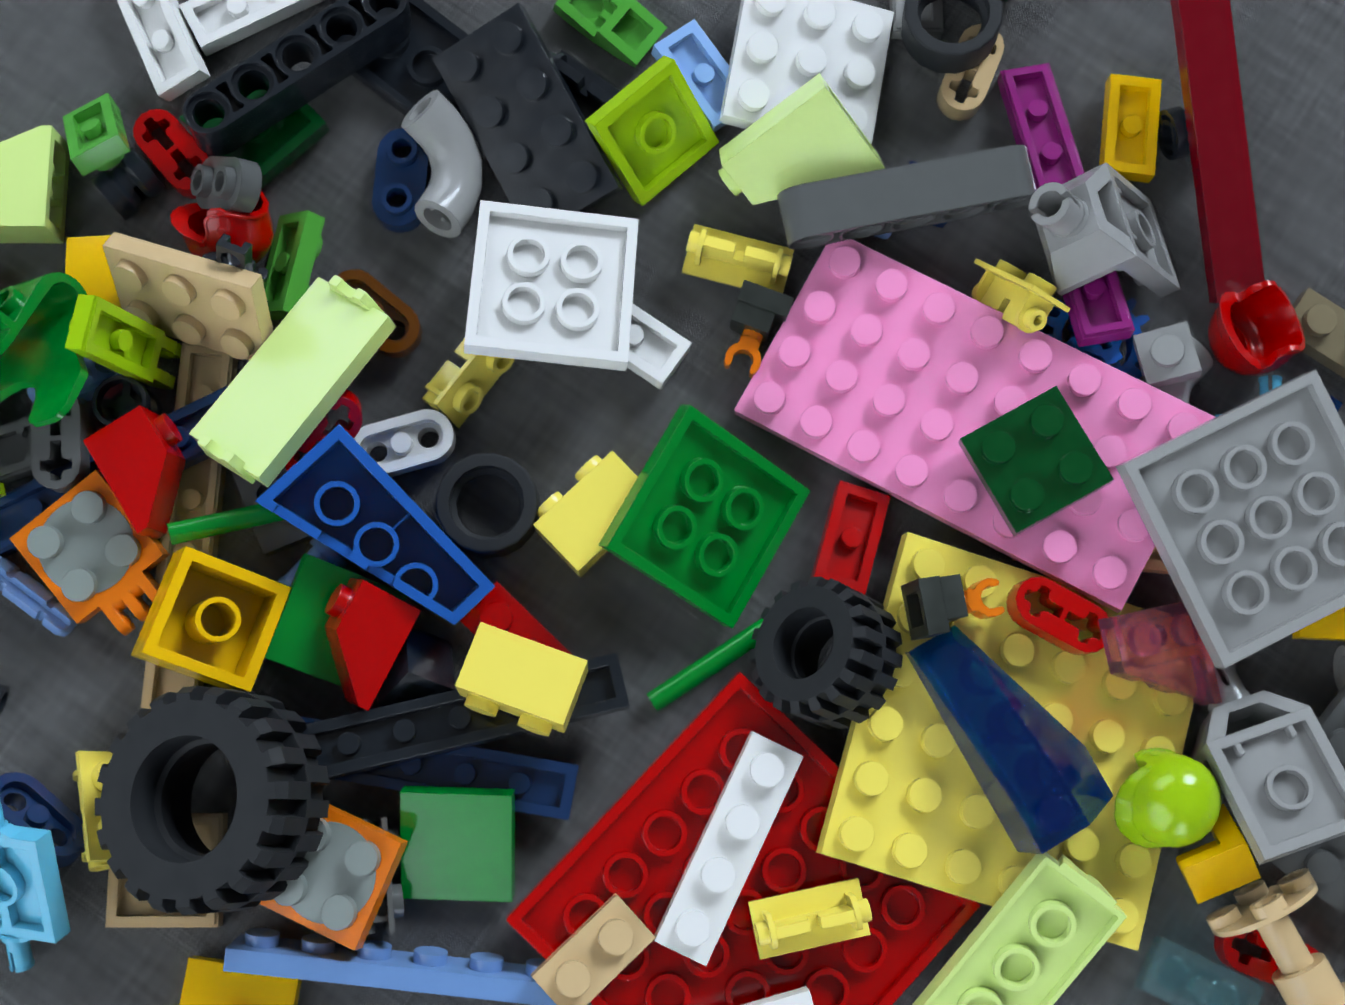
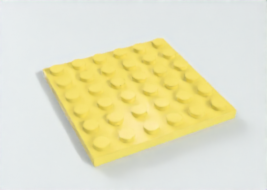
[816,532,1206,951]

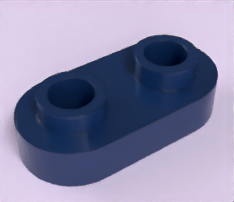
[372,128,431,233]
[0,772,84,868]

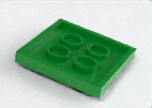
[599,404,811,629]

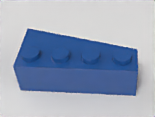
[255,424,495,625]

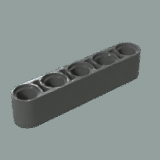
[777,145,1036,249]

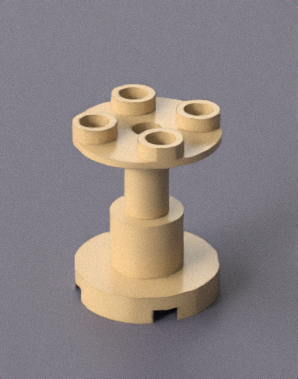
[1206,868,1345,1005]

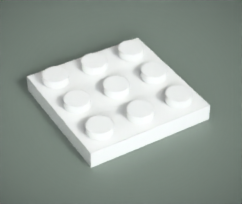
[719,0,894,144]
[464,200,639,371]

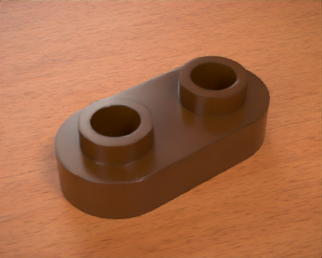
[337,269,423,358]

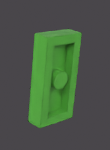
[63,93,130,176]
[264,210,325,320]

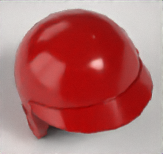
[170,191,274,264]
[1207,280,1305,376]

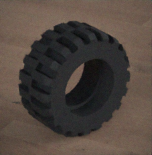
[95,686,330,915]

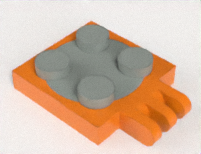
[9,470,170,636]
[259,804,408,951]

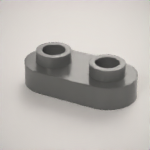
[190,156,262,213]

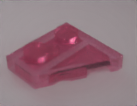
[1098,601,1222,705]

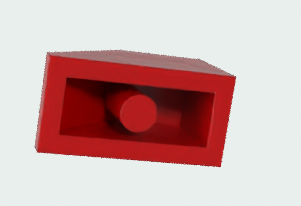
[83,405,186,539]
[324,578,421,711]

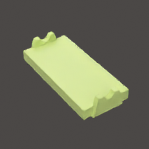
[189,275,396,487]
[912,849,1127,1005]

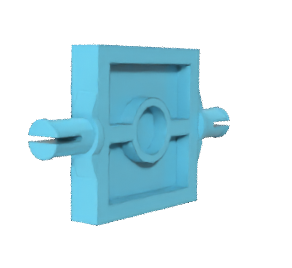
[0,799,71,973]

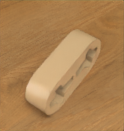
[936,24,1004,121]

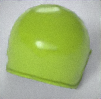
[1114,748,1222,848]

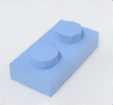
[651,19,729,132]

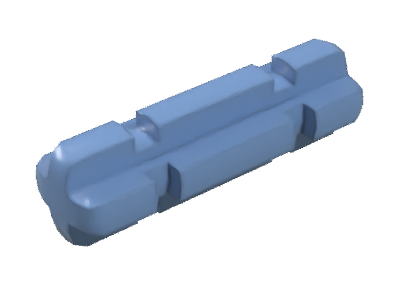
[0,556,77,637]

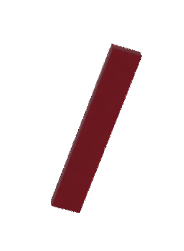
[1170,0,1265,303]

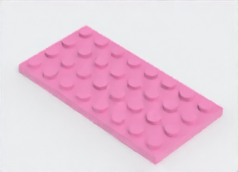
[734,239,1215,613]

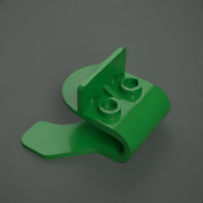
[0,272,88,427]

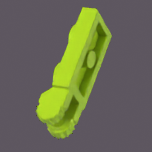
[65,294,182,390]

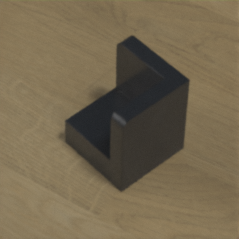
[377,627,455,707]

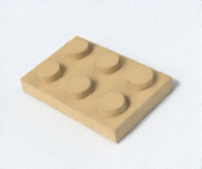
[102,232,273,360]

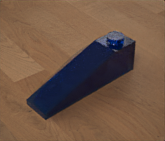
[906,625,1113,854]

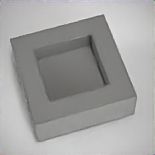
[1133,321,1202,388]

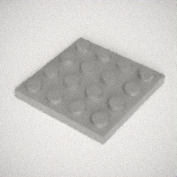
[1116,369,1345,668]

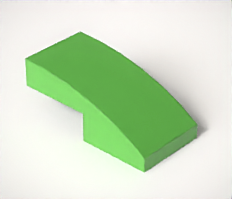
[552,0,668,68]

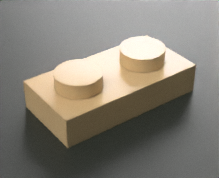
[531,893,656,1005]

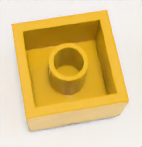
[131,546,292,692]

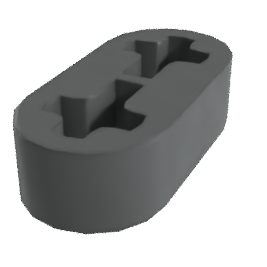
[31,397,90,493]

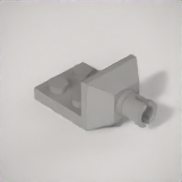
[1029,162,1180,298]
[1190,663,1345,865]

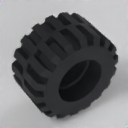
[749,577,903,729]

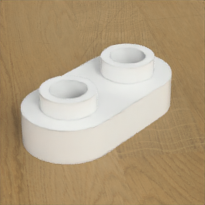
[354,409,456,477]

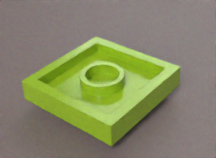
[585,56,719,206]

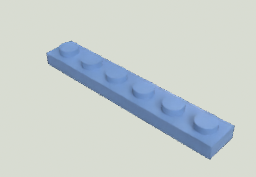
[223,928,556,1005]

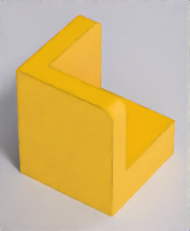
[1176,804,1261,904]

